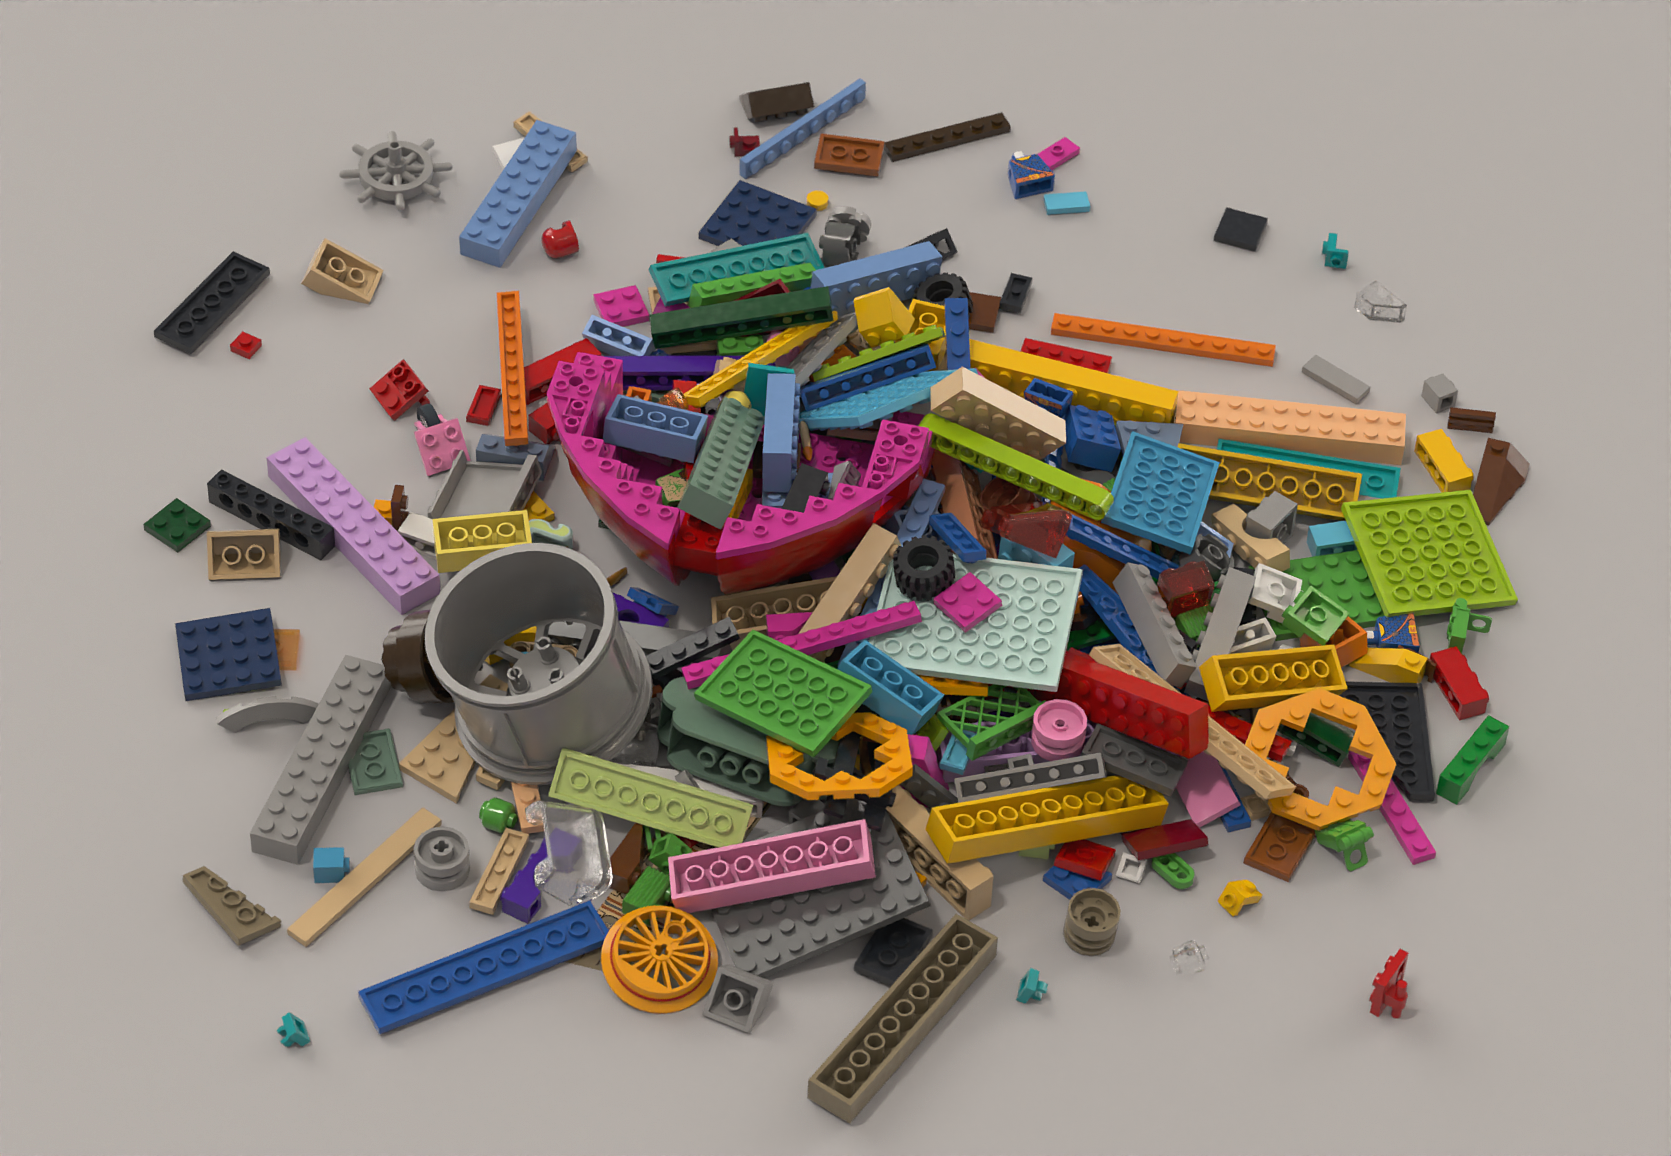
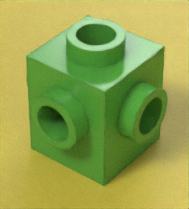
[649,833,692,876]

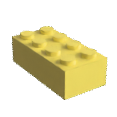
[432,510,532,573]

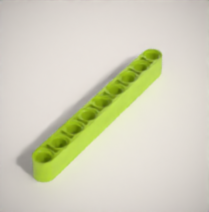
[918,413,1114,520]

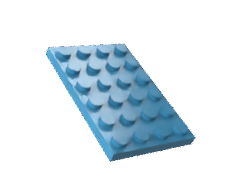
[1101,431,1220,554]

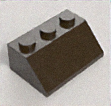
[739,82,814,122]

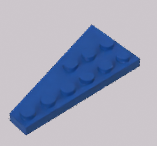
[1077,565,1159,675]

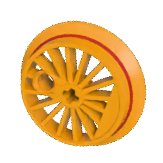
[601,905,718,1014]

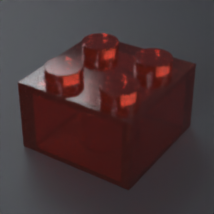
[1157,560,1215,618]

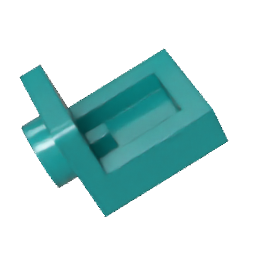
[1322,233,1349,269]

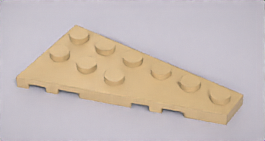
[399,674,508,804]

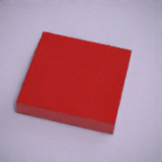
[1054,839,1116,881]

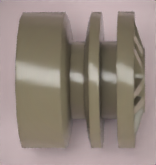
[1063,888,1121,956]

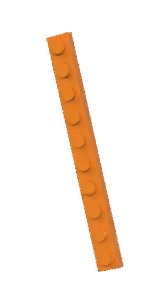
[497,291,529,446]
[1051,313,1276,367]

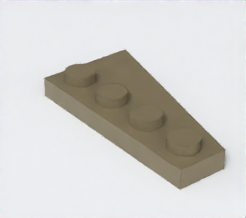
[182,866,281,946]

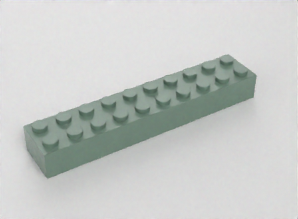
[677,396,765,530]

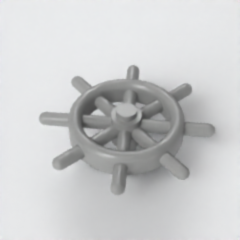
[339,131,453,211]

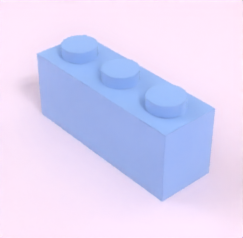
[582,315,655,356]

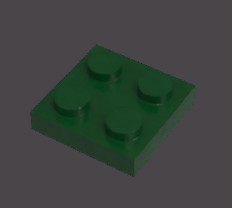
[143,498,211,553]

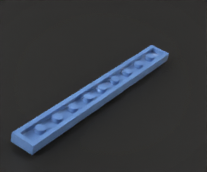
[838,479,945,667]

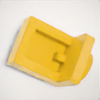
[1218,879,1263,916]

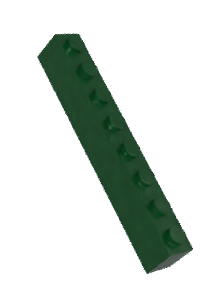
[650,286,834,349]

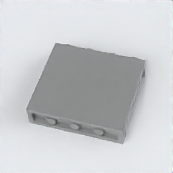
[427,450,542,519]

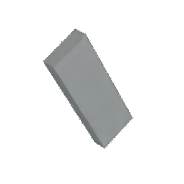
[1302,355,1370,404]

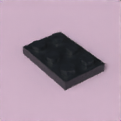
[854,918,933,986]

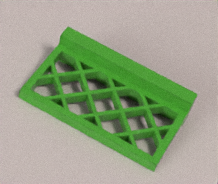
[937,684,1046,761]

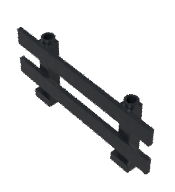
[812,704,896,832]

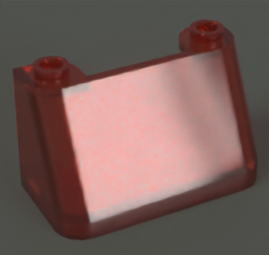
[981,501,1072,558]

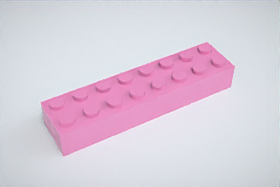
[668,819,876,913]

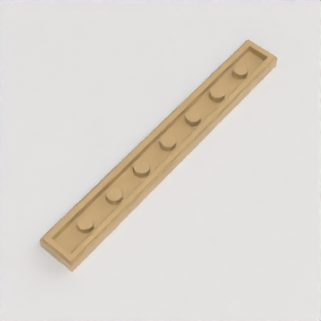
[287,807,442,947]

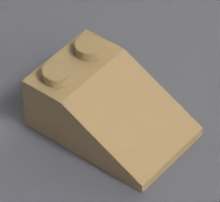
[301,238,384,304]

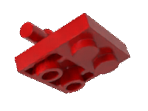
[369,359,430,421]
[1369,948,1409,1019]

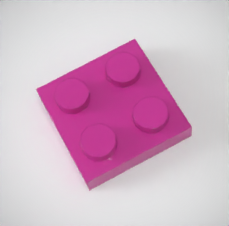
[593,285,649,327]
[933,572,1002,633]

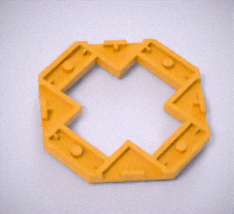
[1245,688,1396,831]
[766,712,912,800]

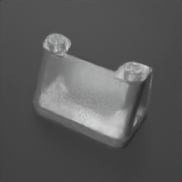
[525,801,612,907]

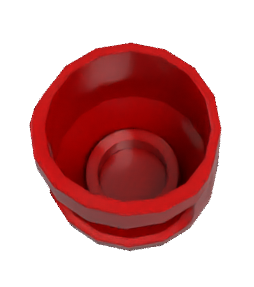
[541,220,579,258]

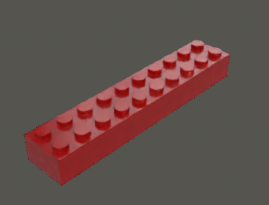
[1005,651,1209,759]

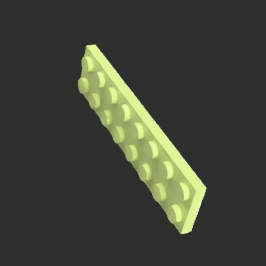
[548,748,753,847]

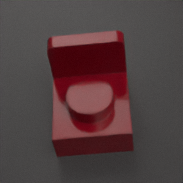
[729,127,760,157]

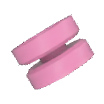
[1031,699,1087,761]

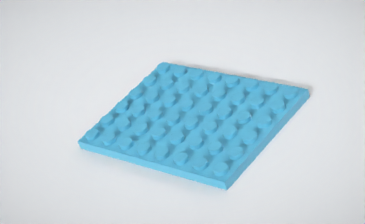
[799,368,978,431]

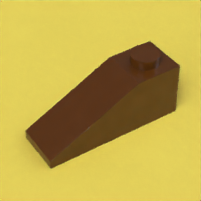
[601,823,646,894]

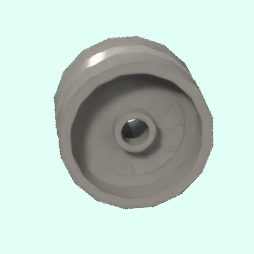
[414,826,470,892]

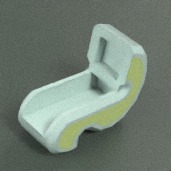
[529,519,573,549]

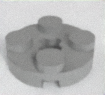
[827,206,872,242]

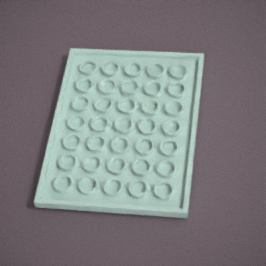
[869,554,1083,692]

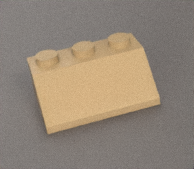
[207,529,281,580]

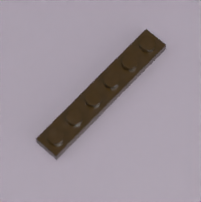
[884,112,1011,162]

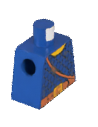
[1008,151,1055,199]
[1024,378,1073,419]
[1366,613,1420,653]

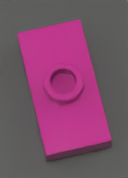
[1037,137,1080,170]

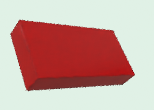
[466,385,501,426]

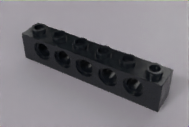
[207,469,335,561]

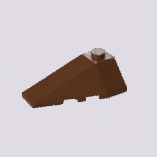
[1473,438,1530,525]

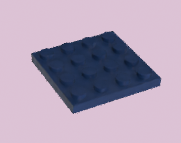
[698,180,817,246]
[175,608,282,701]

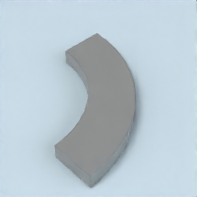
[216,696,319,733]

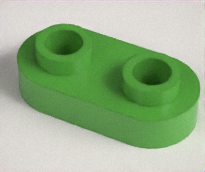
[1152,853,1195,889]

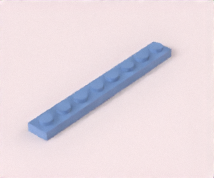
[739,79,866,179]

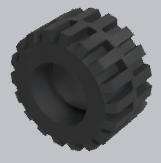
[913,272,973,319]
[893,535,955,601]

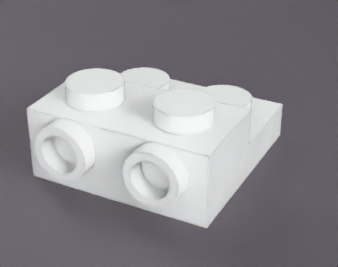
[1248,563,1303,623]

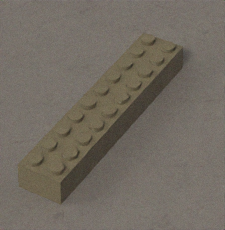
[807,913,998,1124]

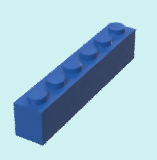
[800,343,936,412]

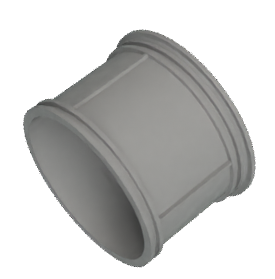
[425,543,652,785]

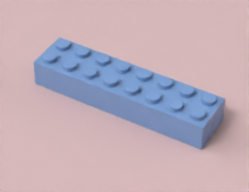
[459,120,577,268]

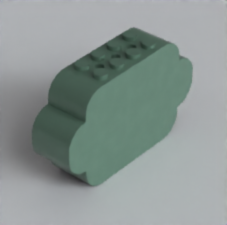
[657,677,840,806]

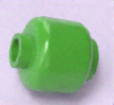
[479,797,518,833]

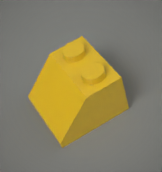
[853,287,915,348]

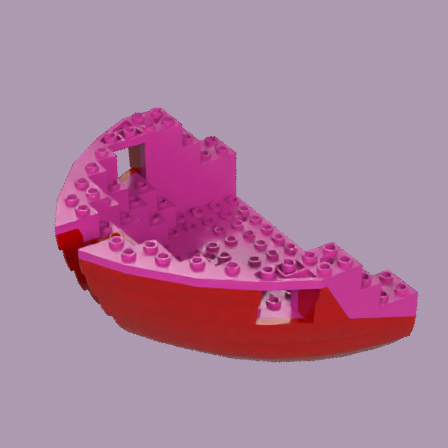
[547,352,936,595]

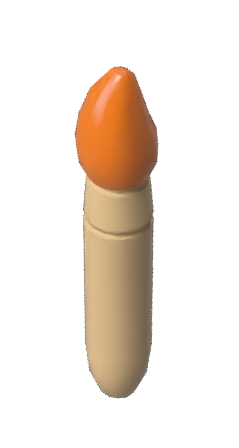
[799,421,813,461]

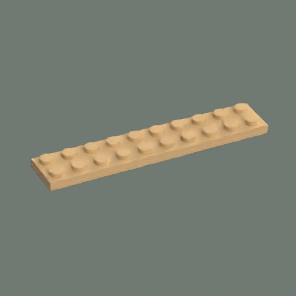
[1089,644,1296,799]

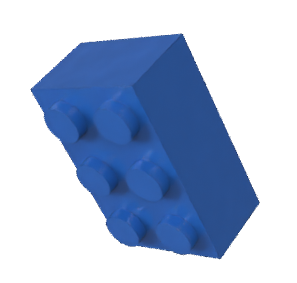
[1064,404,1121,472]

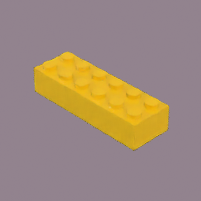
[1199,645,1348,712]

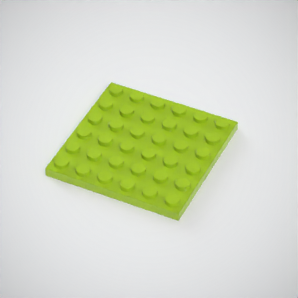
[1341,490,1518,617]

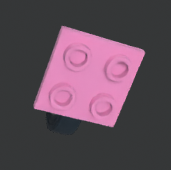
[414,404,471,476]

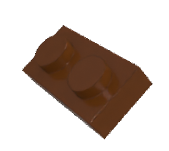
[391,485,409,532]

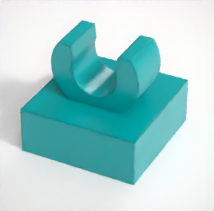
[1016,968,1048,1004]
[277,1012,311,1047]

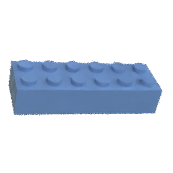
[811,241,943,317]
[763,373,800,492]

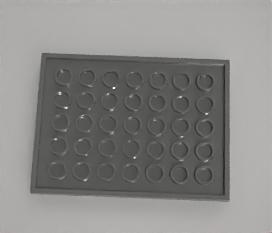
[711,798,931,978]

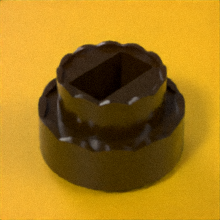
[381,610,454,703]

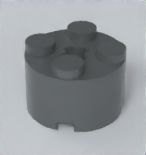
[819,221,860,266]
[1178,534,1234,587]

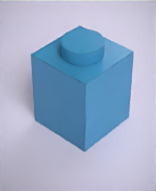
[313,847,350,883]

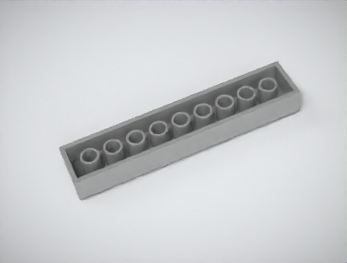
[250,654,391,865]

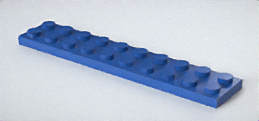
[358,900,609,1035]

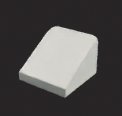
[1116,852,1148,884]

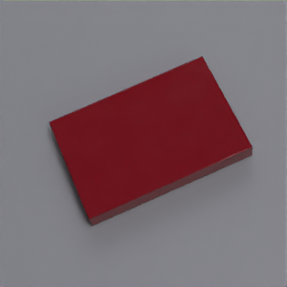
[1121,819,1209,861]

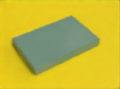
[348,728,403,795]

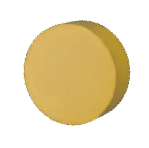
[806,190,828,211]

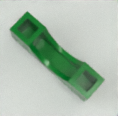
[1436,715,1509,805]

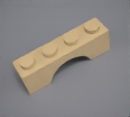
[1211,504,1290,572]

